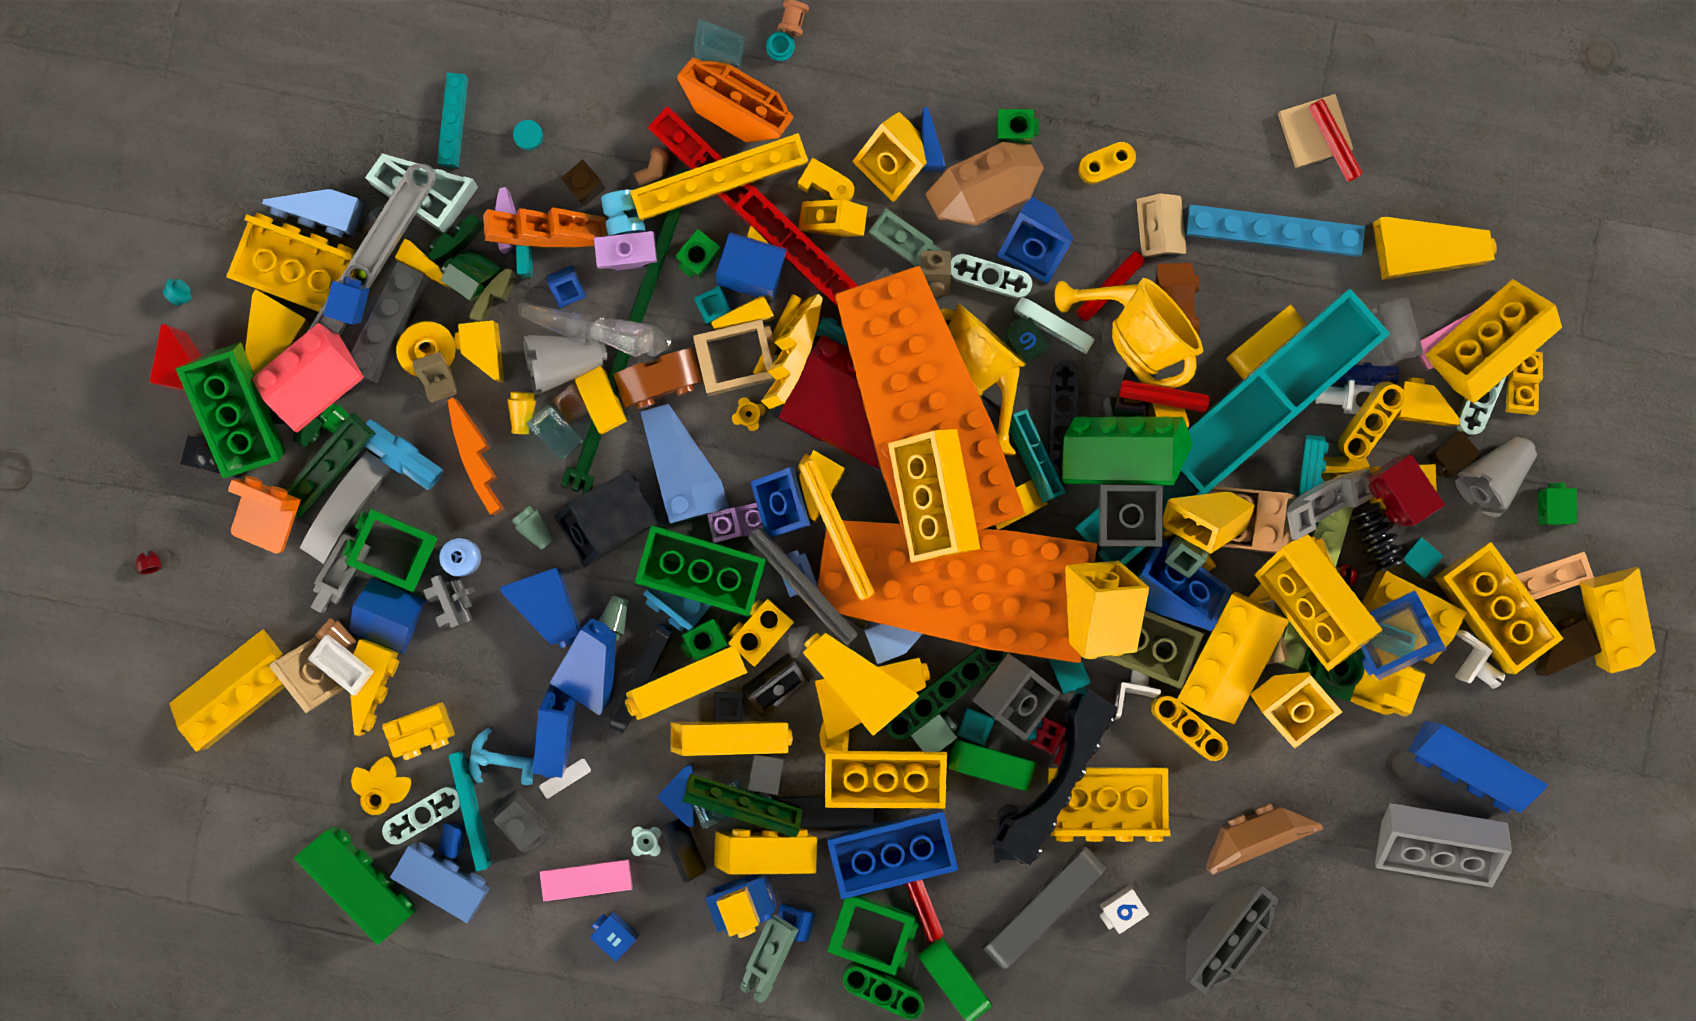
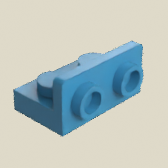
[643,588,711,632]

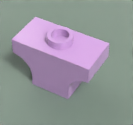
[594,231,657,271]

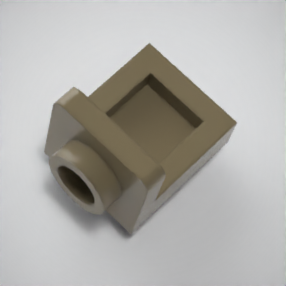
[921,251,951,297]
[412,352,457,403]

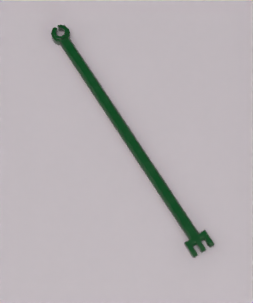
[561,169,687,494]

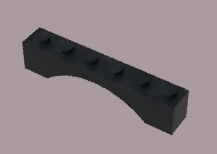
[991,688,1118,865]

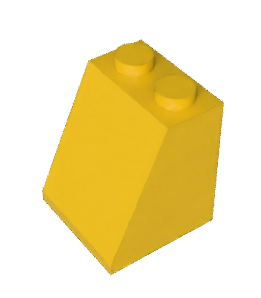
[1065,560,1149,659]

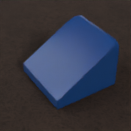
[546,265,586,309]
[439,822,466,859]
[777,904,815,942]

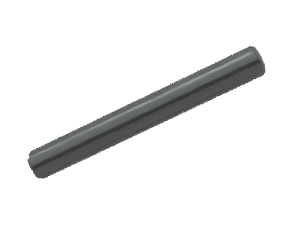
[749,528,857,645]

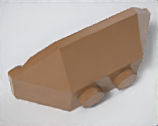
[925,142,1044,225]
[1205,803,1323,875]

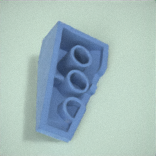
[640,404,729,525]

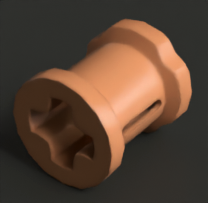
[777,0,809,37]

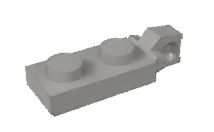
[311,532,371,613]

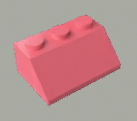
[251,323,364,433]

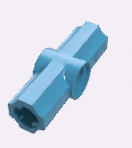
[365,419,444,490]

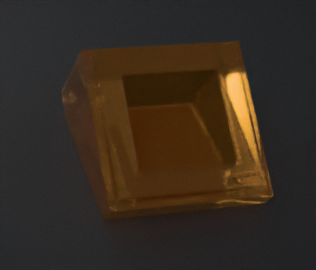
[553,382,588,424]

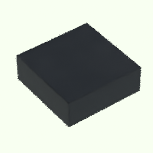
[714,692,744,722]

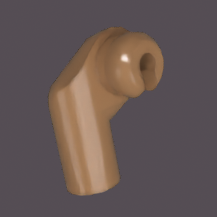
[634,146,669,186]

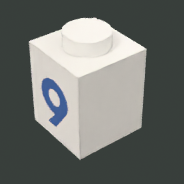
[1099,885,1149,934]

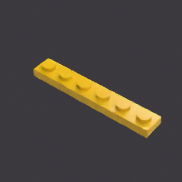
[630,133,808,221]

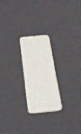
[539,758,591,799]

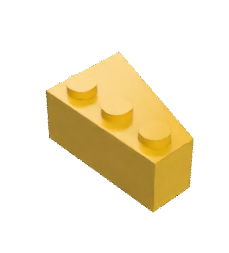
[714,829,817,874]

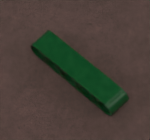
[886,647,1008,740]

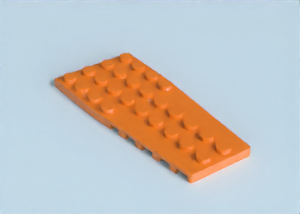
[835,266,1025,545]
[817,520,1097,663]

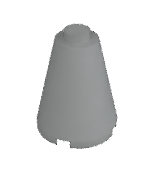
[523,335,607,394]
[1455,437,1537,517]

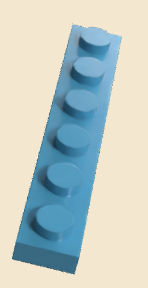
[1185,204,1365,257]

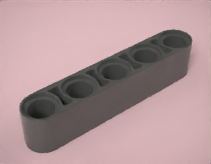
[982,845,1106,970]

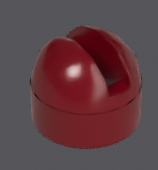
[136,551,162,575]
[1336,564,1358,587]

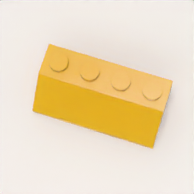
[1425,279,1562,404]
[888,429,980,563]
[1254,534,1382,671]
[1433,542,1563,674]
[1177,591,1289,724]
[169,629,285,752]
[825,751,947,809]

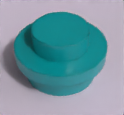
[766,32,795,62]
[162,279,192,306]

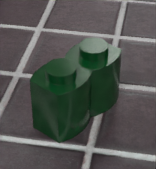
[441,249,503,301]

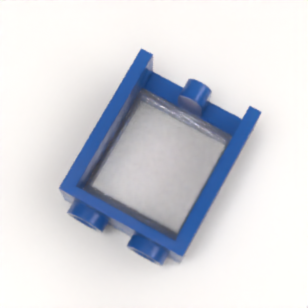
[1361,590,1447,681]

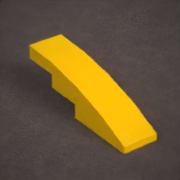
[761,294,822,409]

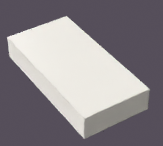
[308,635,374,696]

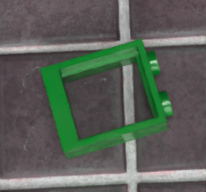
[342,507,438,592]
[827,895,918,975]

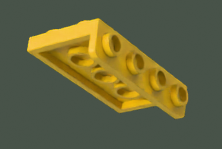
[226,212,358,312]
[1048,767,1171,842]

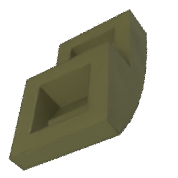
[469,268,516,322]

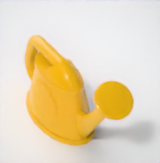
[1054,278,1203,388]
[940,303,1026,456]

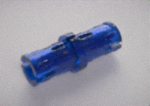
[1337,362,1399,385]

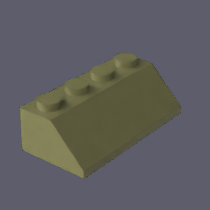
[1099,609,1204,689]

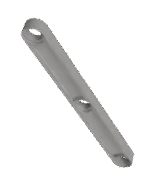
[307,164,436,335]

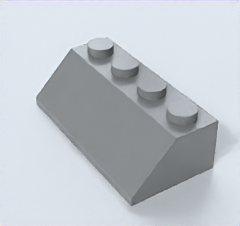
[1375,803,1512,888]

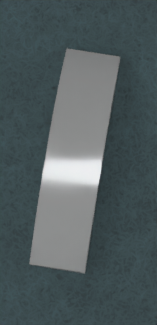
[300,451,392,565]
[1286,469,1374,540]

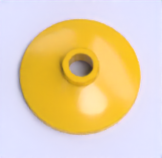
[396,321,456,377]

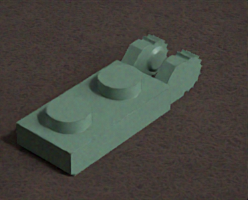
[868,208,942,267]
[740,915,799,1003]

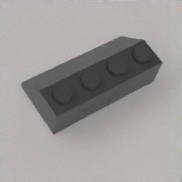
[340,258,431,384]

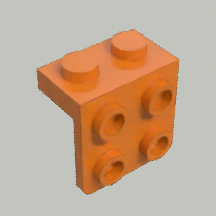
[228,476,300,554]

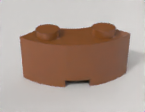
[1155,263,1200,334]
[613,348,703,410]

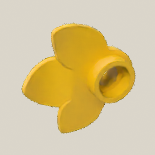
[351,756,411,815]

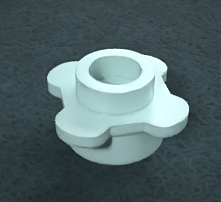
[631,826,661,856]

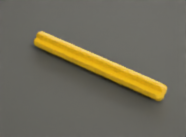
[799,459,874,600]

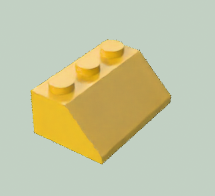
[1579,566,1656,673]
[1362,571,1467,664]

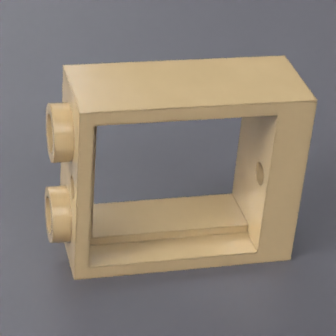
[693,320,777,396]

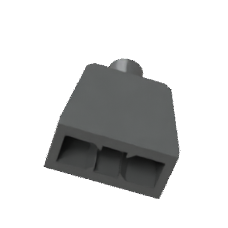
[493,790,555,852]

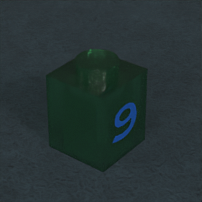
[1004,318,1050,364]

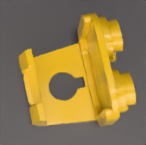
[1350,648,1426,716]

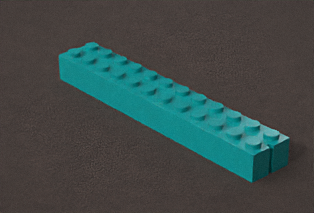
[1074,289,1390,565]

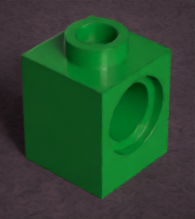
[996,109,1039,145]
[675,229,722,279]
[1537,483,1577,525]
[680,618,729,662]

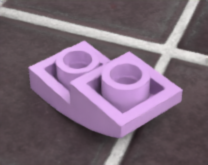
[707,503,764,543]

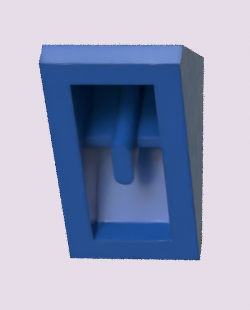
[657,763,696,826]

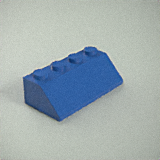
[1408,720,1548,814]
[827,809,958,899]

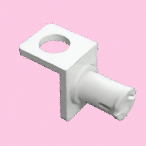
[1315,380,1377,416]
[1455,629,1505,689]
[1114,670,1161,720]

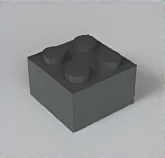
[1098,484,1163,547]
[973,653,1061,741]

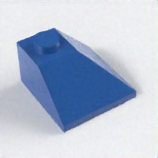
[997,196,1074,284]

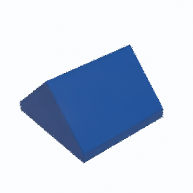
[716,232,787,302]
[349,578,427,654]

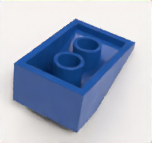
[1133,538,1233,631]

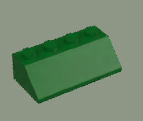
[176,342,286,479]
[1062,416,1193,485]
[634,525,767,616]
[293,826,417,945]

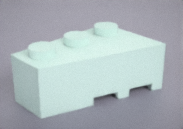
[365,154,478,233]

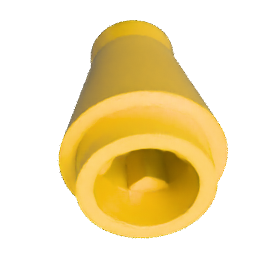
[507,391,537,434]

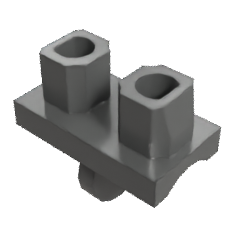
[423,573,476,628]

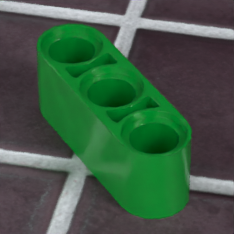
[947,739,1037,791]
[918,937,993,1021]
[843,962,924,1020]

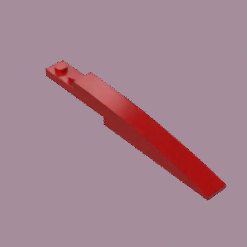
[647,106,858,308]

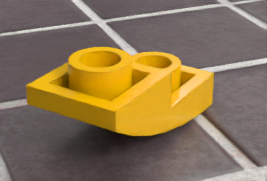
[1505,351,1543,415]
[575,366,627,435]

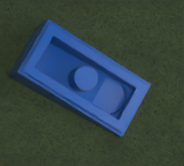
[921,107,946,172]

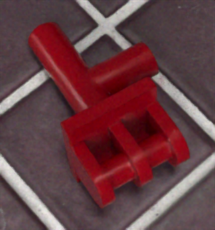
[1030,716,1093,766]

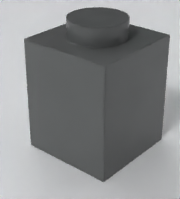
[748,754,785,799]

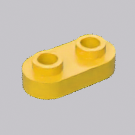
[1078,142,1136,184]

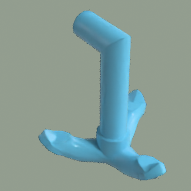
[469,728,534,785]

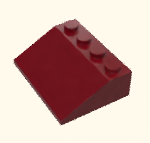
[778,334,881,470]

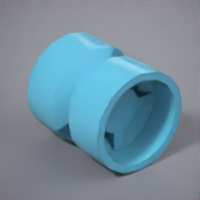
[601,190,646,236]

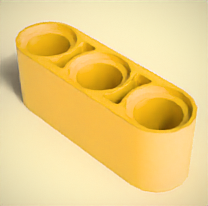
[1226,304,1307,379]
[1338,382,1406,460]
[1151,695,1228,761]

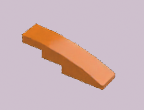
[483,207,608,247]
[448,397,505,516]

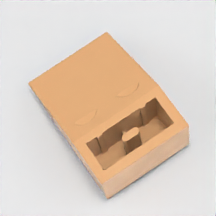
[1207,486,1298,554]

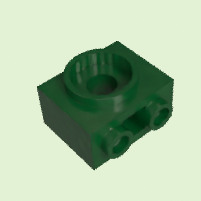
[1298,646,1365,702]

